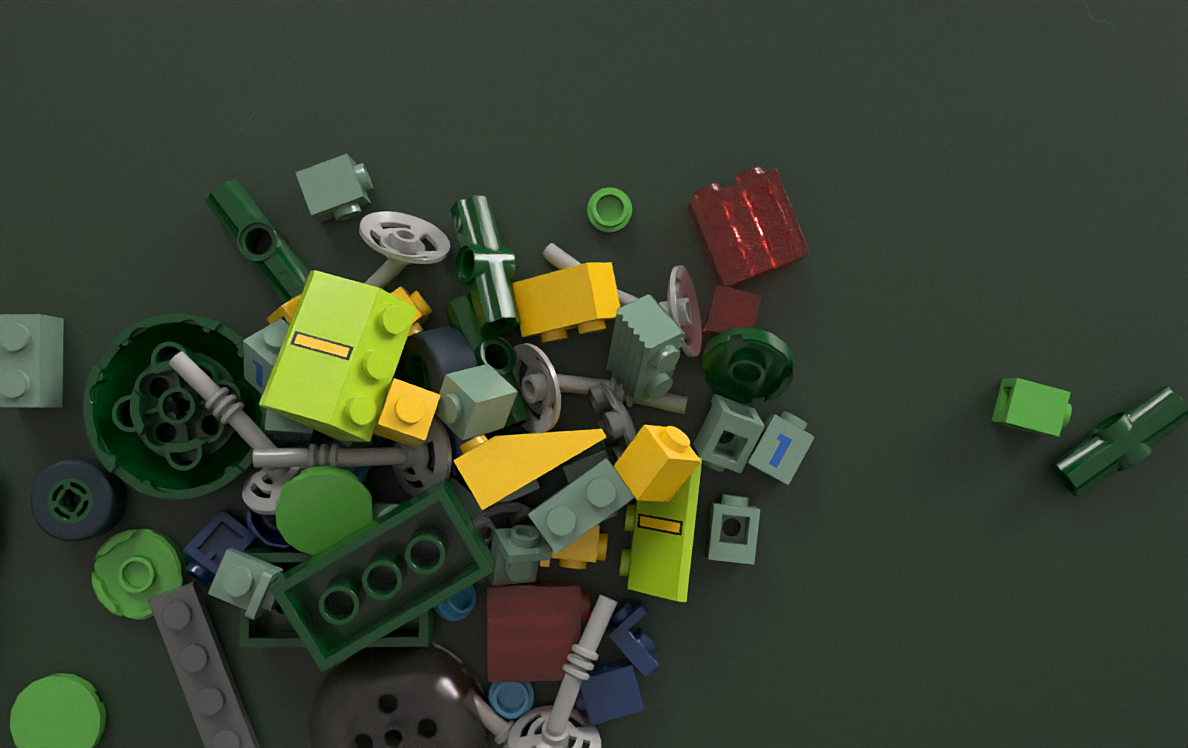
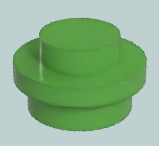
[587,187,632,233]

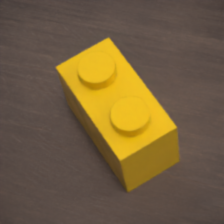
[512,262,620,343]

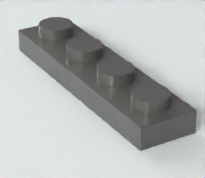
[148,581,260,748]

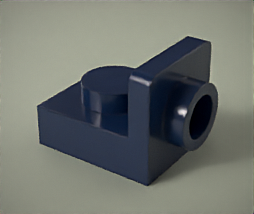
[183,509,257,586]
[607,599,659,677]

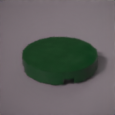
[701,328,794,403]

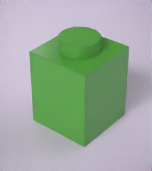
[991,378,1072,437]

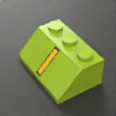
[259,270,418,442]
[619,457,702,602]

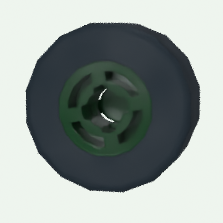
[398,327,478,394]
[30,458,127,542]

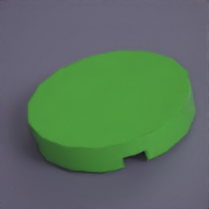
[275,465,373,555]
[92,528,186,619]
[10,673,106,748]

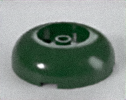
[83,313,267,500]

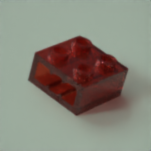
[687,166,810,291]
[487,581,590,682]

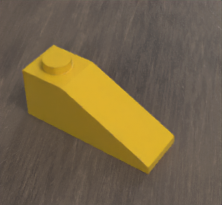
[453,429,606,510]

